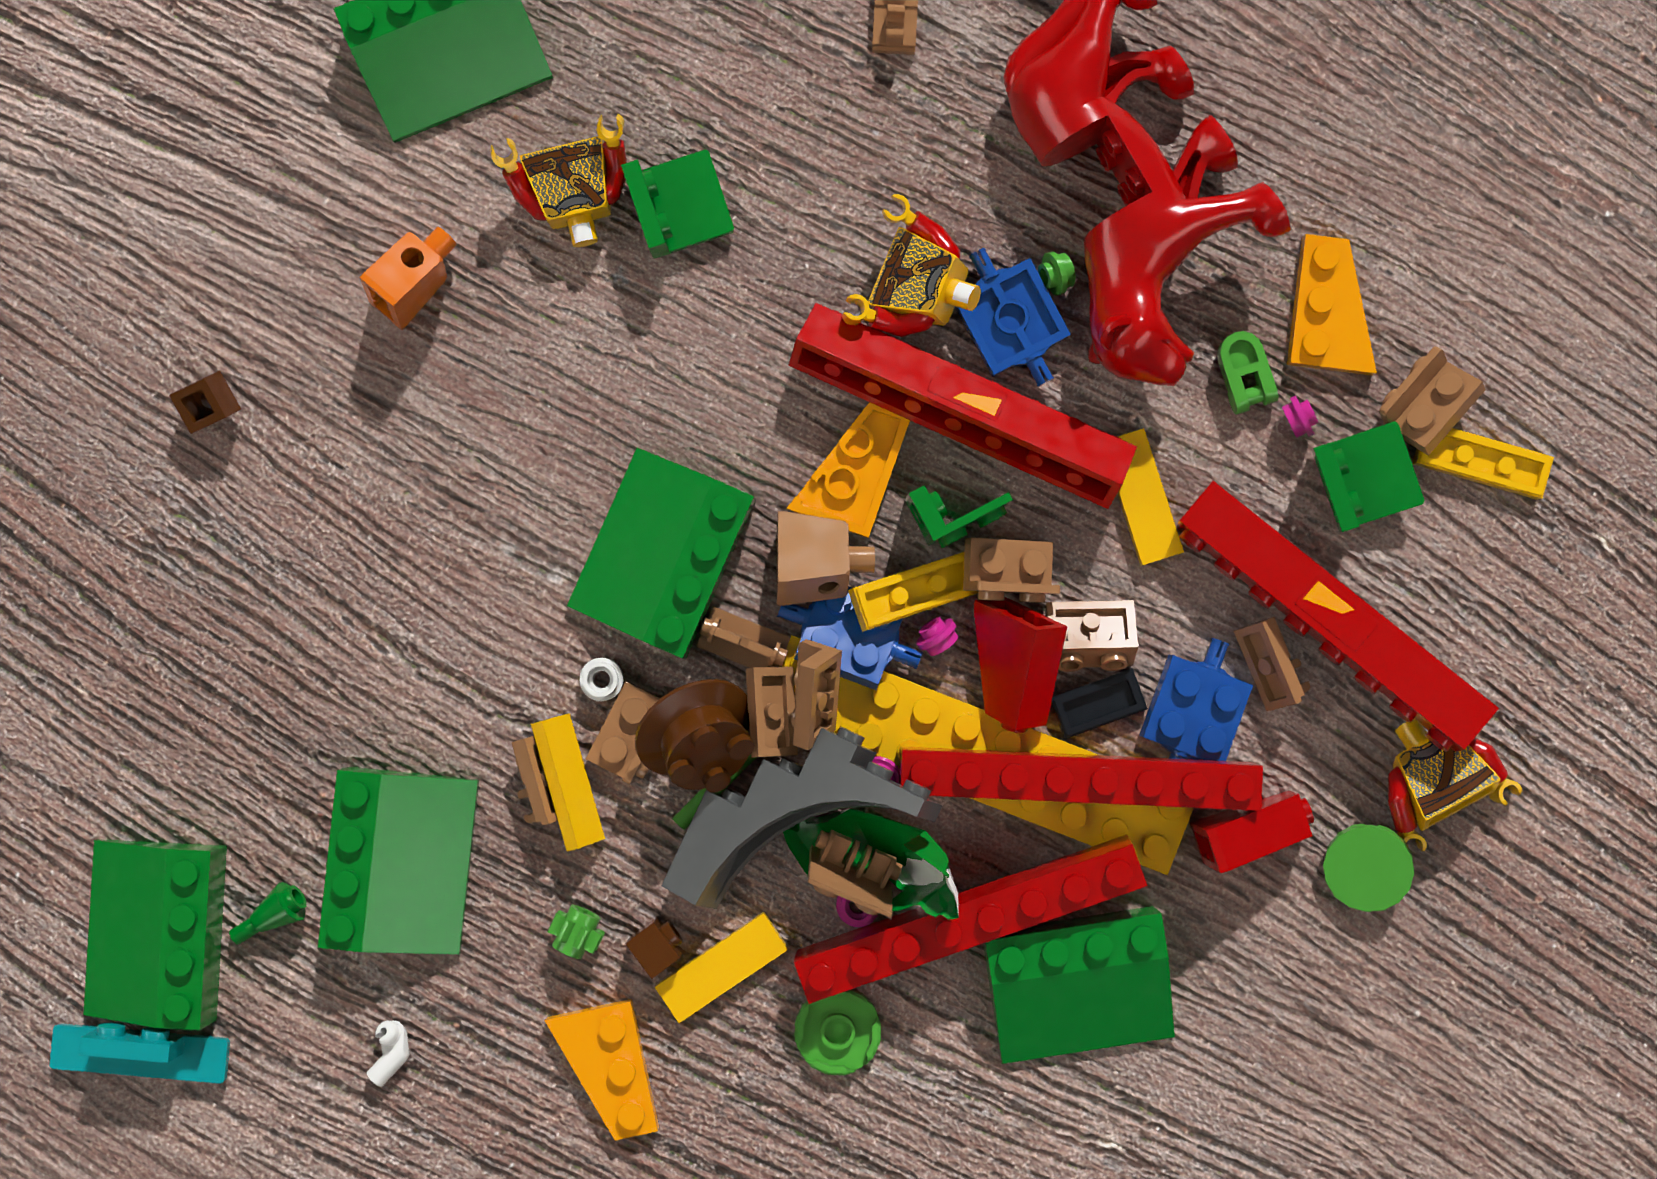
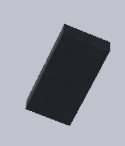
[1051,668,1148,739]

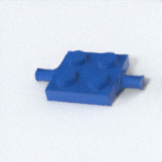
[955,248,1071,387]
[777,586,923,690]
[1139,638,1253,761]

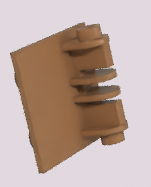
[808,829,903,918]

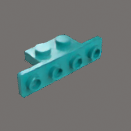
[50,1023,230,1084]

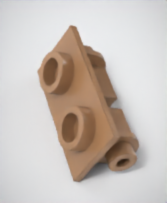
[697,606,791,668]

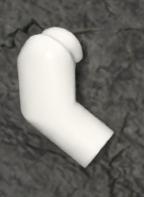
[366,1020,409,1087]

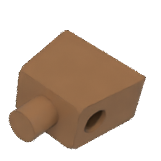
[776,511,875,606]

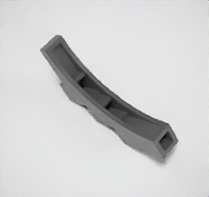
[661,726,942,909]

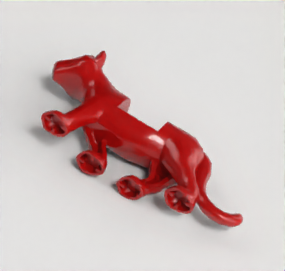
[1003,0,1291,386]

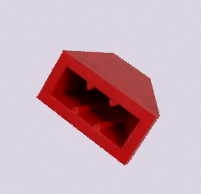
[973,597,1067,733]
[1190,790,1314,874]

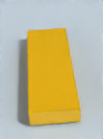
[1117,428,1184,566]
[1412,428,1554,500]
[848,552,978,632]
[531,713,605,852]
[655,912,788,1023]

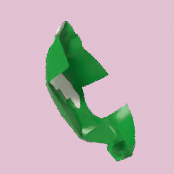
[783,808,959,920]

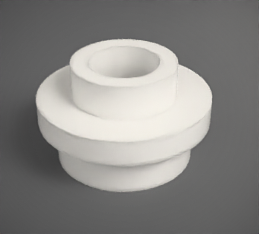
[579,658,624,701]

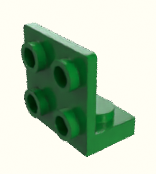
[621,150,734,259]
[1311,421,1425,532]
[905,485,1013,549]

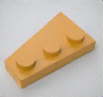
[1287,234,1377,376]
[786,402,910,538]
[544,999,659,1141]

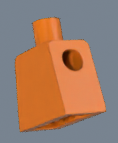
[359,227,457,330]

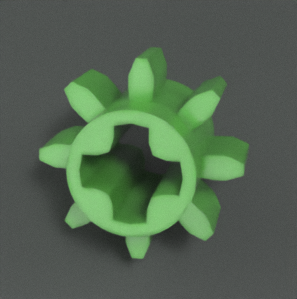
[547,904,605,959]

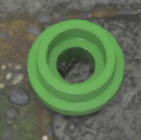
[1038,251,1076,296]

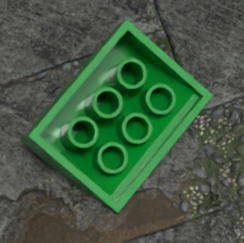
[333,0,554,143]
[567,448,756,659]
[318,767,479,955]
[83,839,227,1030]
[983,906,1175,1064]

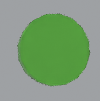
[1323,823,1414,912]
[795,989,881,1075]

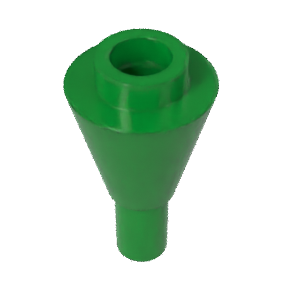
[229,882,307,945]

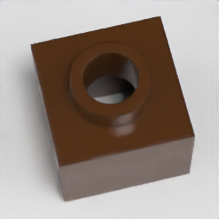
[169,370,241,434]
[625,916,684,979]

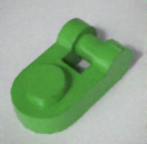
[1217,331,1279,415]

